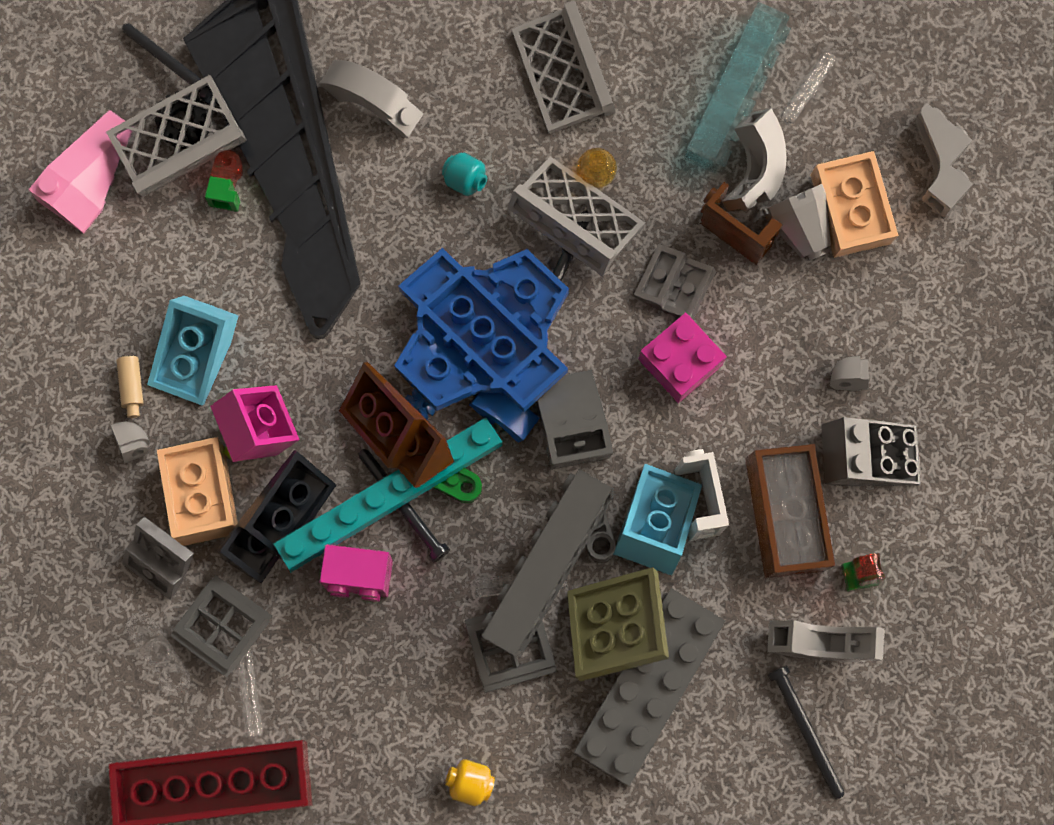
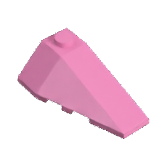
[29,110,133,234]

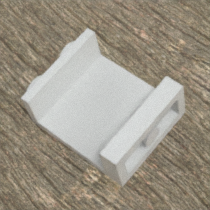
[674,449,729,541]

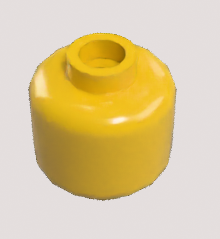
[445,759,495,806]

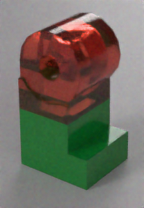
[205,150,243,212]
[841,553,886,592]

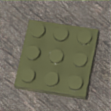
[567,567,669,681]

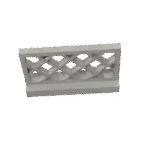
[512,0,616,134]
[106,75,247,196]
[507,156,645,276]

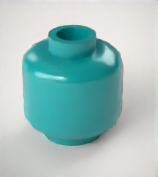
[442,152,487,196]

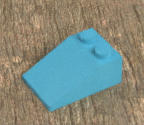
[147,296,239,405]
[614,464,702,576]

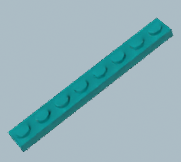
[274,418,503,573]

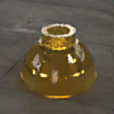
[576,148,617,188]

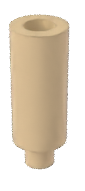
[116,356,144,418]

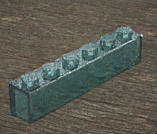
[684,2,791,174]

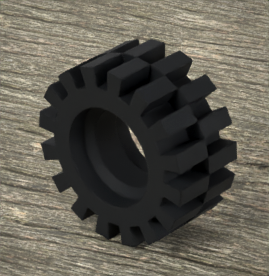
[154,91,211,149]

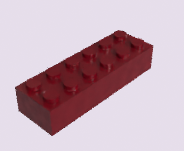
[109,740,313,825]

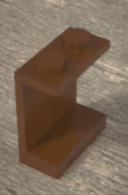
[700,182,783,266]

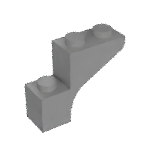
[915,103,973,218]

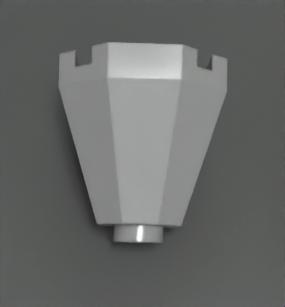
[763,184,831,260]

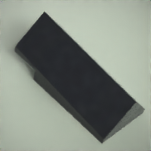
[217,450,337,584]

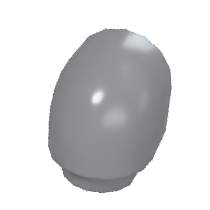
[830,356,869,391]
[110,421,150,464]

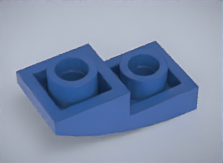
[469,392,540,443]

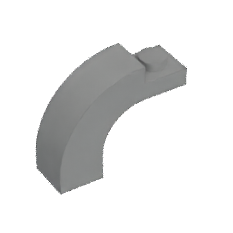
[318,60,423,137]
[722,108,787,211]
[767,620,885,662]

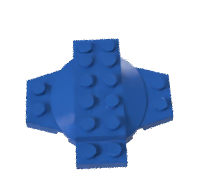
[394,248,569,412]

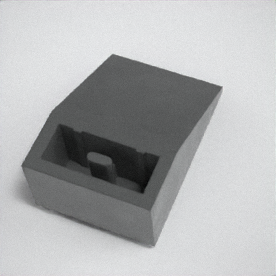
[536,370,613,470]
[821,417,921,486]

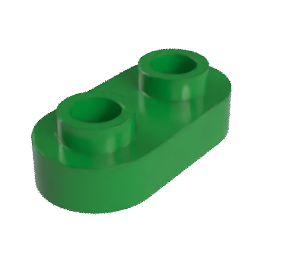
[433,468,482,503]

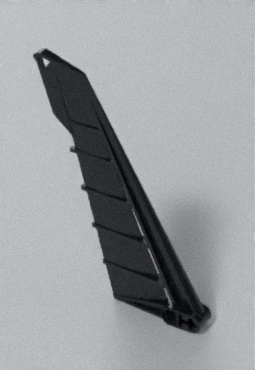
[183,0,361,339]

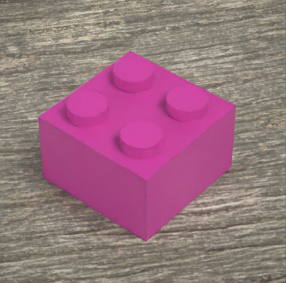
[638,312,727,404]
[210,385,300,462]
[320,544,393,602]

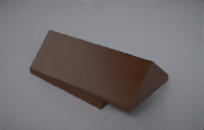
[339,362,454,488]

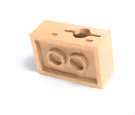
[810,151,898,258]
[157,437,238,546]

